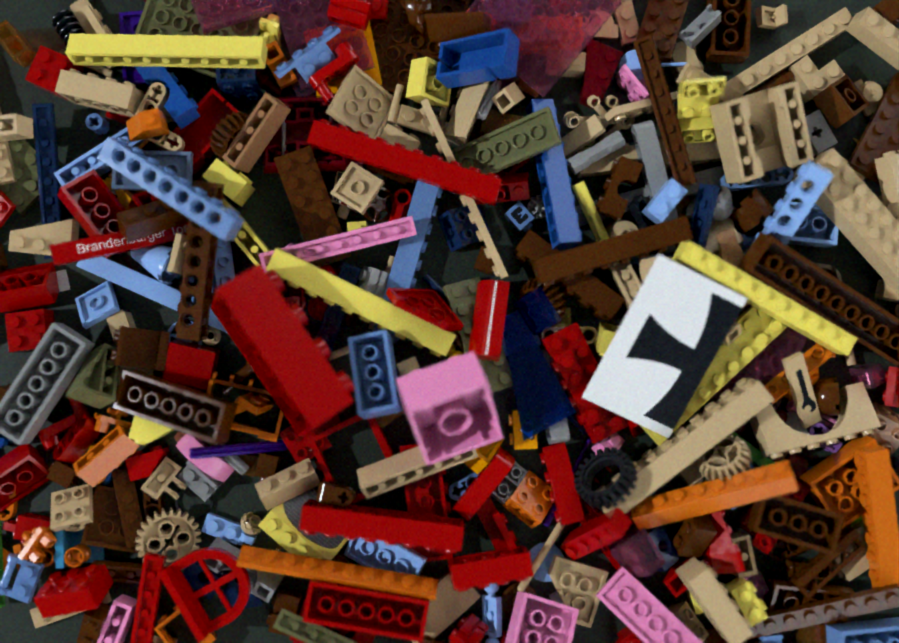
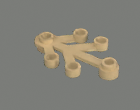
[563,95,635,146]

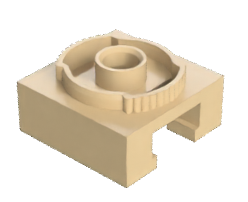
[709,81,814,183]

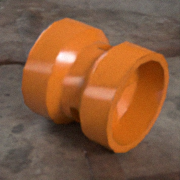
[64,544,91,567]

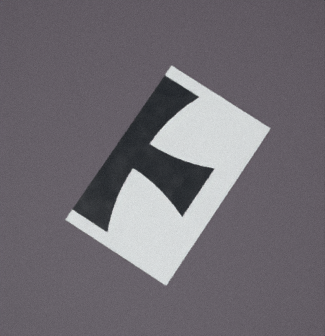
[582,254,748,438]

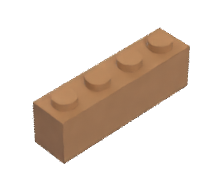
[222,92,291,173]

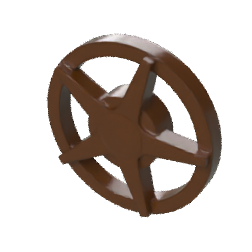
[364,187,394,223]

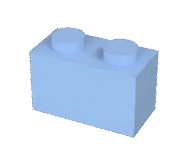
[642,178,687,224]

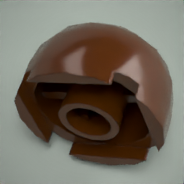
[812,377,840,416]

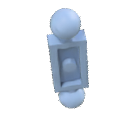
[482,583,502,643]

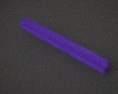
[189,440,288,459]

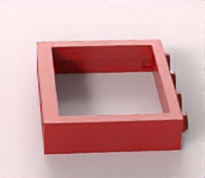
[307,414,394,504]

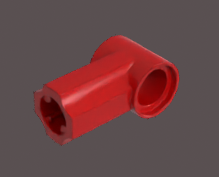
[389,189,412,221]

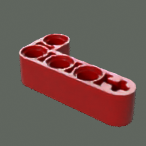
[452,447,515,521]

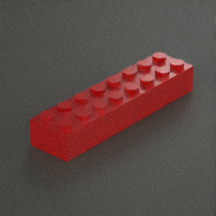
[299,499,464,553]

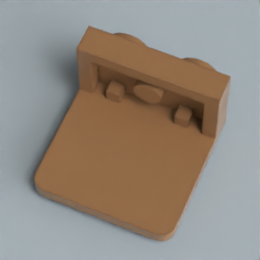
[856,402,899,456]

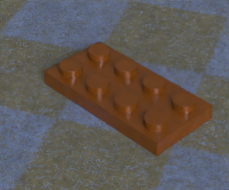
[633,0,690,63]

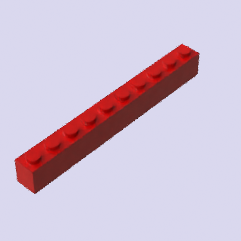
[307,119,502,206]

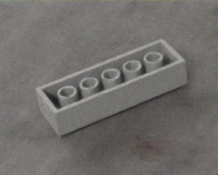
[0,322,95,445]

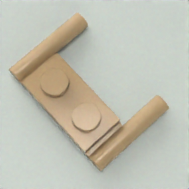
[387,84,451,137]

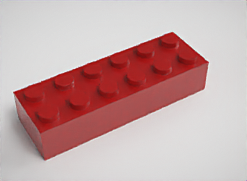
[303,579,430,642]

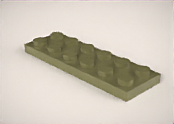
[445,106,562,175]
[443,277,515,393]

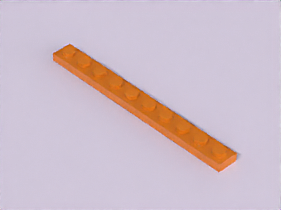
[237,545,438,601]

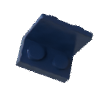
[216,68,264,103]
[438,204,492,252]

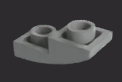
[491,462,528,504]

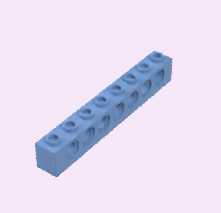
[98,136,245,241]

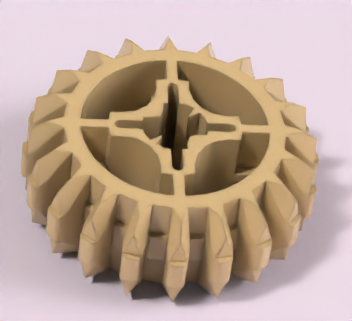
[696,434,752,481]

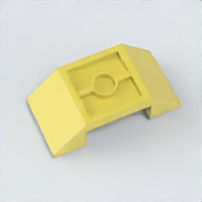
[676,77,726,144]

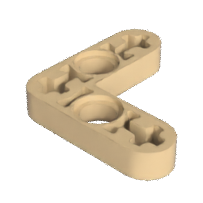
[135,82,185,151]

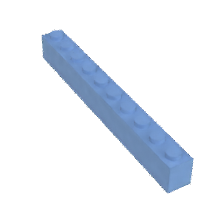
[373,181,443,348]

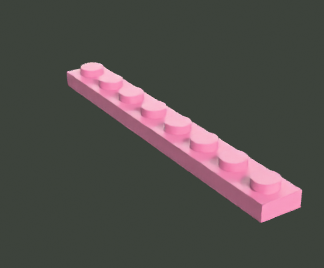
[259,216,417,272]

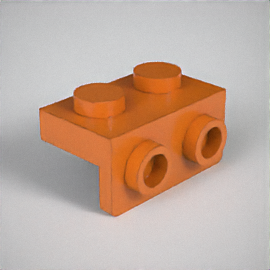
[234,392,274,415]

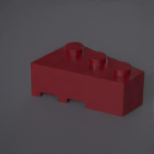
[579,37,623,110]

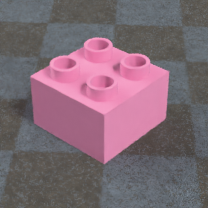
[396,351,503,466]

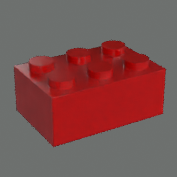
[33,564,114,618]

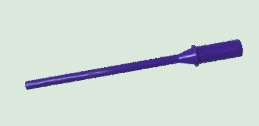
[542,439,590,527]

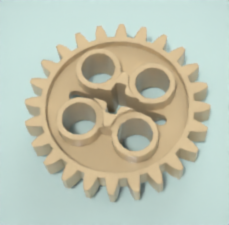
[135,507,202,566]

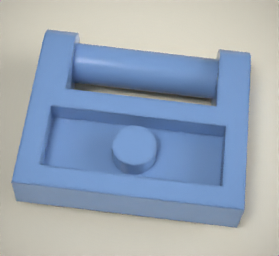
[0,553,45,604]

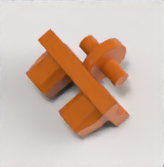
[93,407,132,434]
[18,526,57,563]

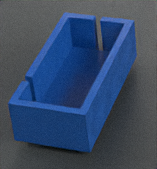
[436,28,520,89]

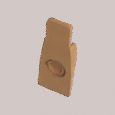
[715,228,752,307]

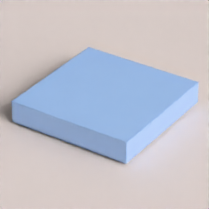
[75,280,120,329]

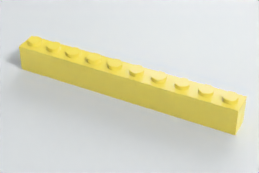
[65,33,268,69]
[672,241,858,356]
[266,248,456,357]

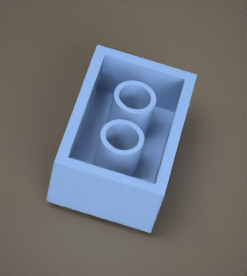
[771,202,838,248]

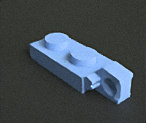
[201,512,257,546]

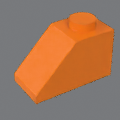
[126,108,170,142]

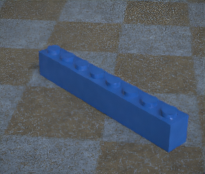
[526,99,582,250]

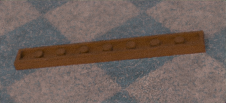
[633,34,697,187]

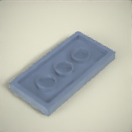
[111,150,194,191]

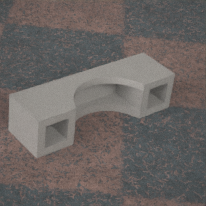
[204,537,284,603]

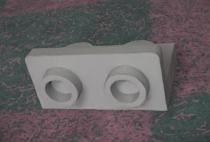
[177,460,223,502]

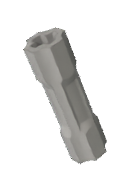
[567,130,626,175]

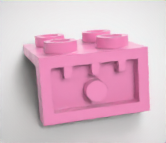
[615,64,650,102]

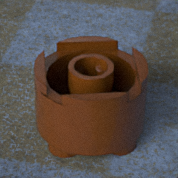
[729,188,774,233]

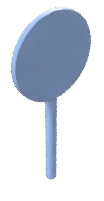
[619,50,688,80]

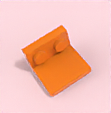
[502,470,553,529]

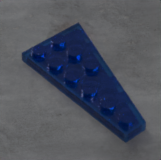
[503,310,576,441]

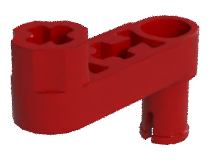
[308,41,360,104]
[38,397,92,451]

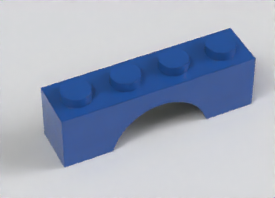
[135,66,201,129]

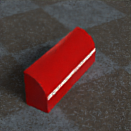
[468,280,510,362]

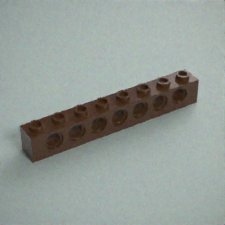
[175,180,224,341]

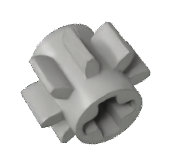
[527,195,546,219]

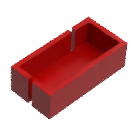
[165,88,239,175]

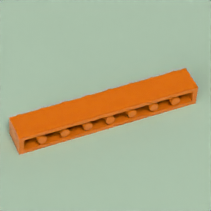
[854,444,899,589]
[631,460,799,531]

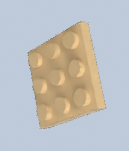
[326,64,393,139]

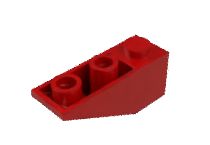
[474,172,530,205]

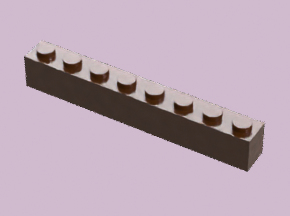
[531,216,693,286]

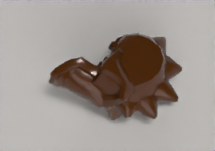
[399,0,435,34]

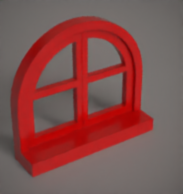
[158,547,251,642]

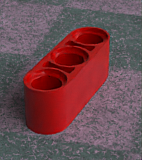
[53,414,101,464]

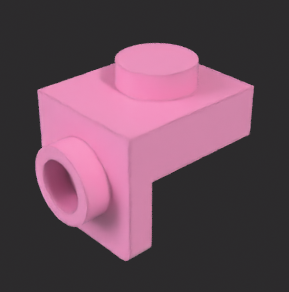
[591,432,625,455]

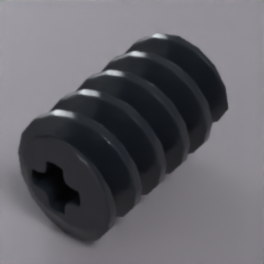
[51,9,85,47]

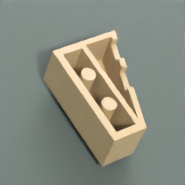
[8,219,80,256]

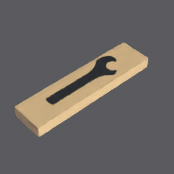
[782,351,822,429]

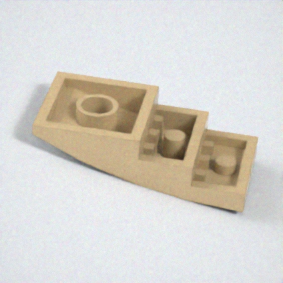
[412,572,481,643]

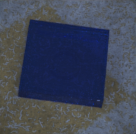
[513,286,561,336]

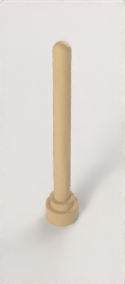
[517,522,565,592]

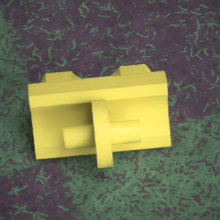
[259,13,281,47]

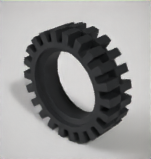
[574,447,638,510]

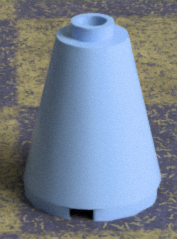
[130,245,181,285]

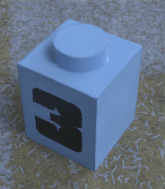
[504,201,534,233]

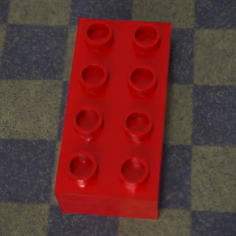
[211,263,355,437]

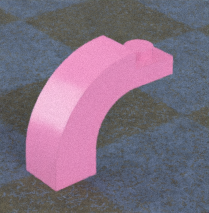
[174,431,235,483]

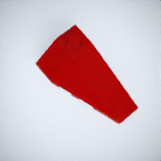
[702,510,745,574]

